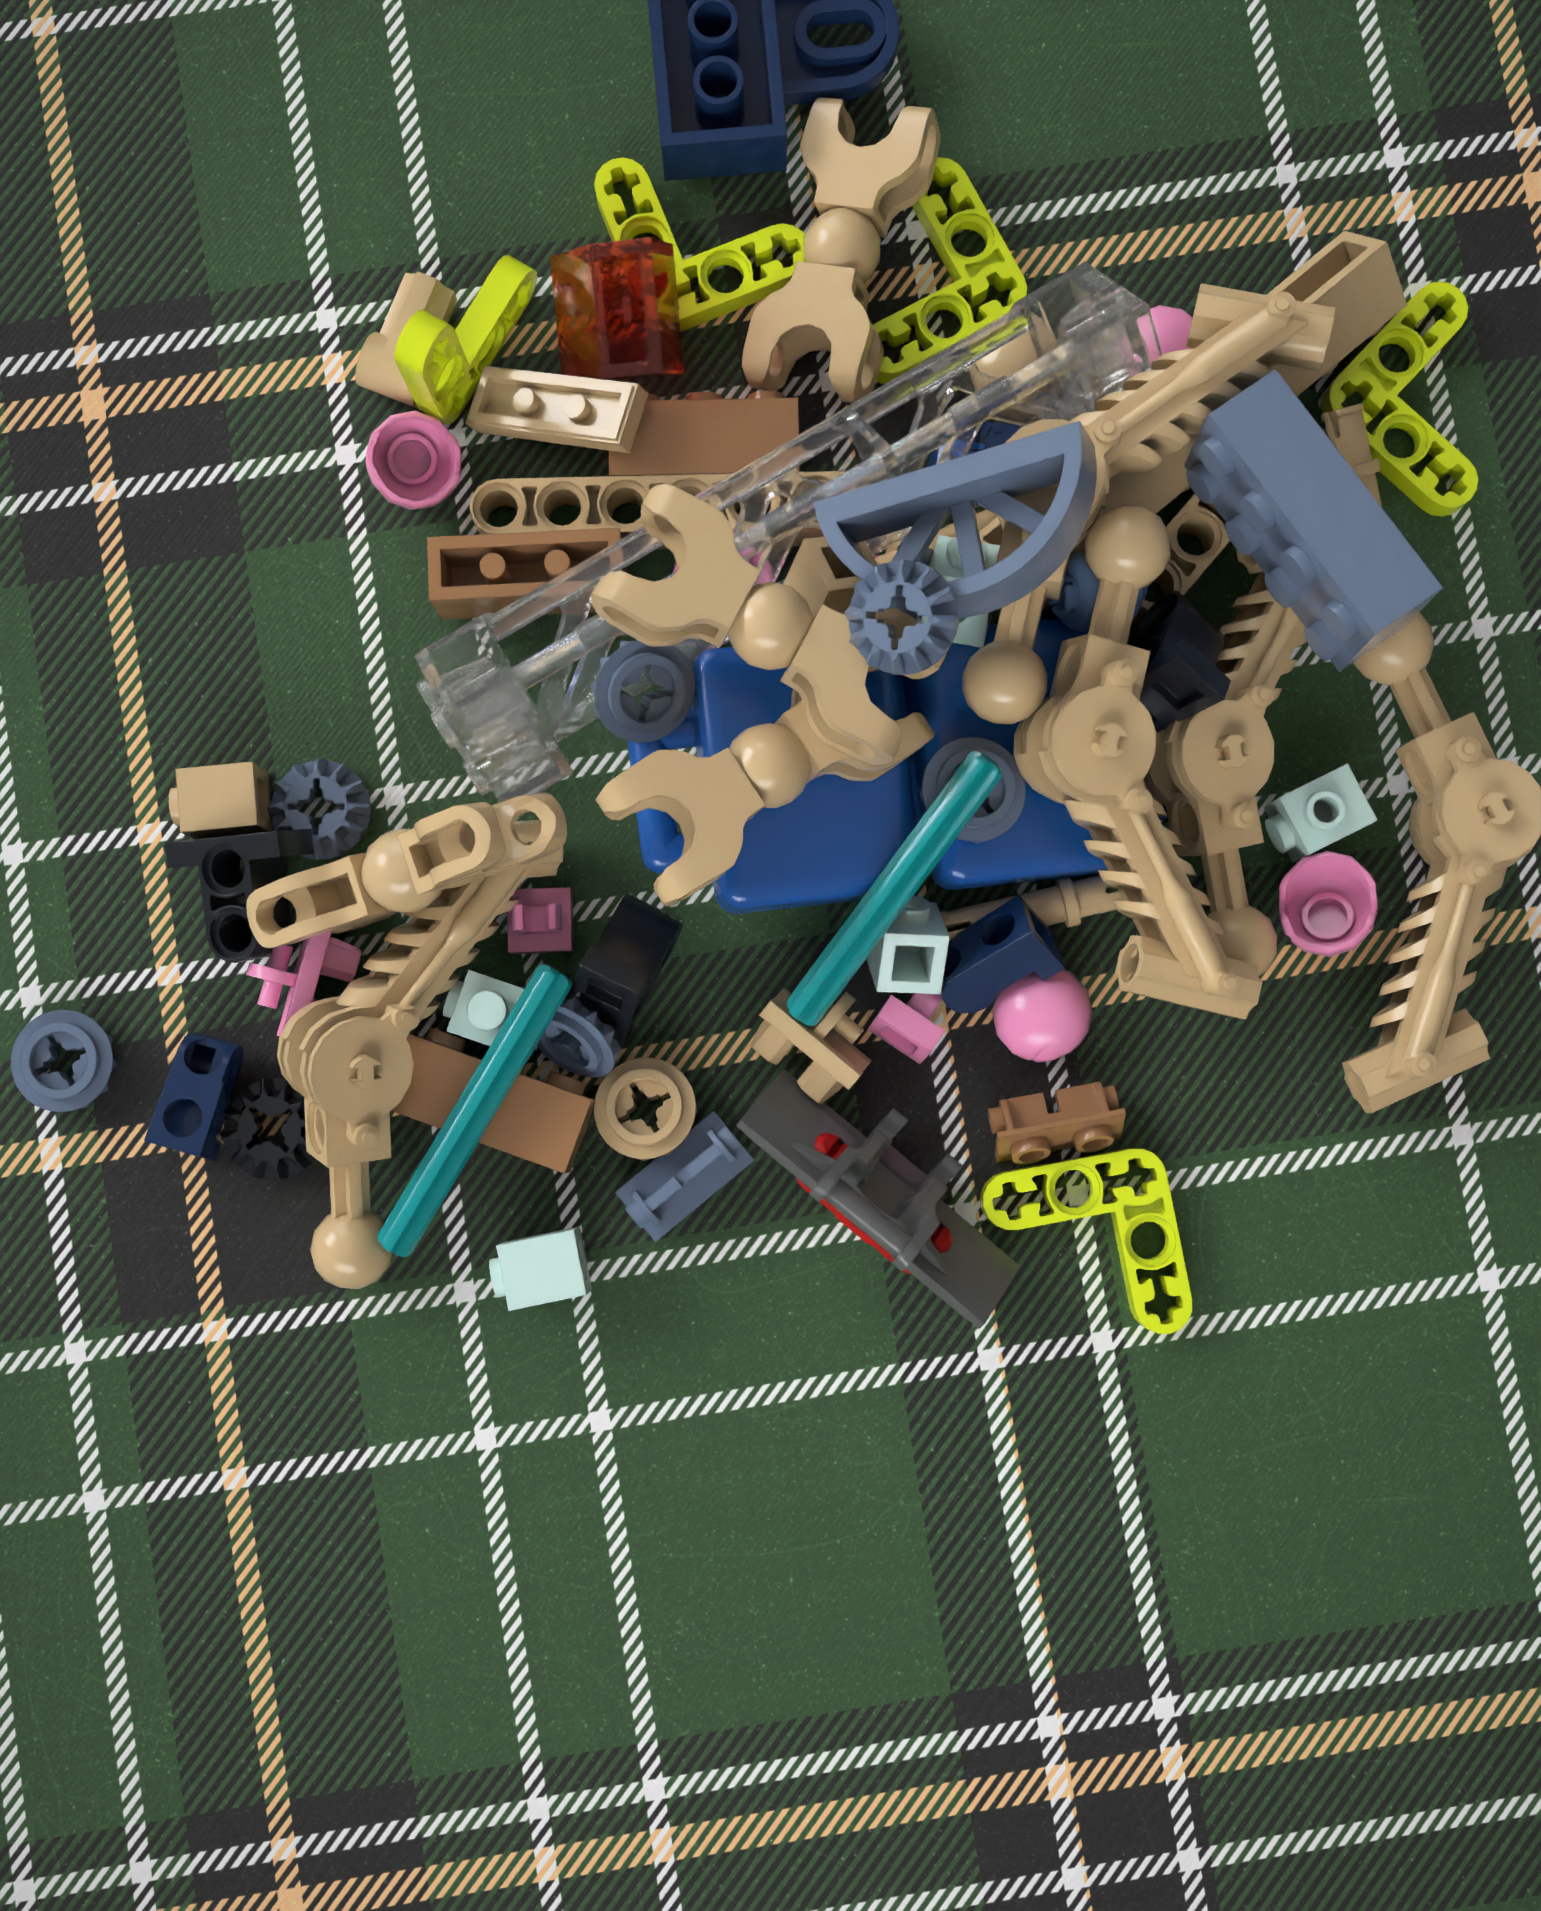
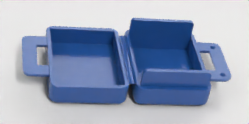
[627,618,1168,914]

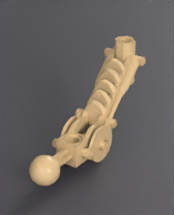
[962,283,1335,724]
[1014,505,1262,1020]
[1143,549,1307,976]
[1342,612,1541,1113]
[277,820,563,1289]

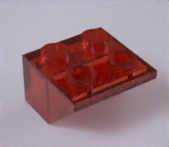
[550,237,684,381]

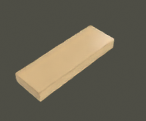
[465,366,649,453]

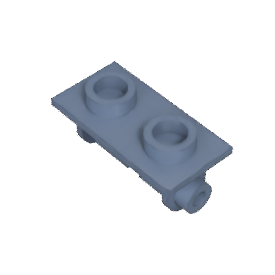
[615,1111,754,1242]

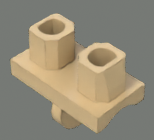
[750,988,872,1104]

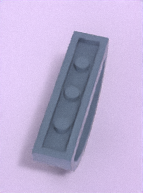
[813,421,1097,618]

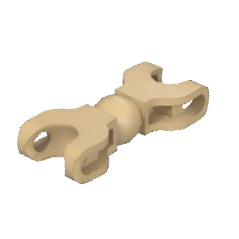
[742,97,941,404]
[590,484,946,765]
[595,689,935,906]
[246,793,567,948]

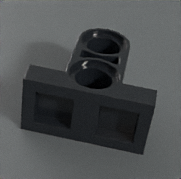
[1130,591,1231,733]
[165,829,314,963]
[571,893,684,1049]

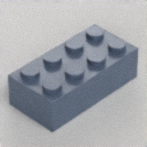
[1184,369,1443,672]

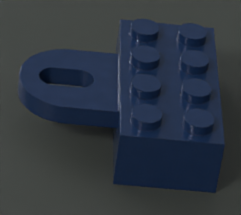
[648,0,899,181]

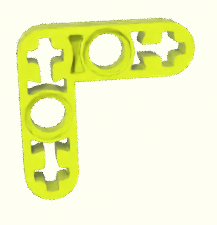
[594,157,805,334]
[873,157,1027,385]
[394,255,537,425]
[1321,281,1478,517]
[980,1148,1192,1334]

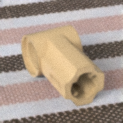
[355,271,457,408]

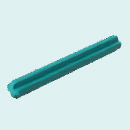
[787,750,1003,1026]
[378,964,572,1257]

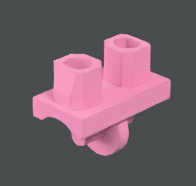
[246,931,362,1036]

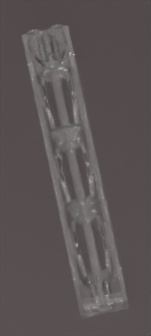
[414,262,1163,802]

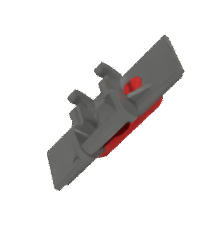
[736,1069,1020,1329]

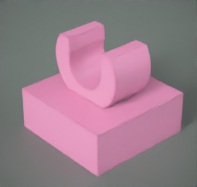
[507,887,574,954]
[867,993,945,1064]

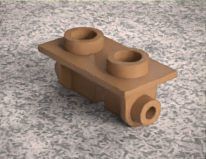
[987,1081,1126,1164]

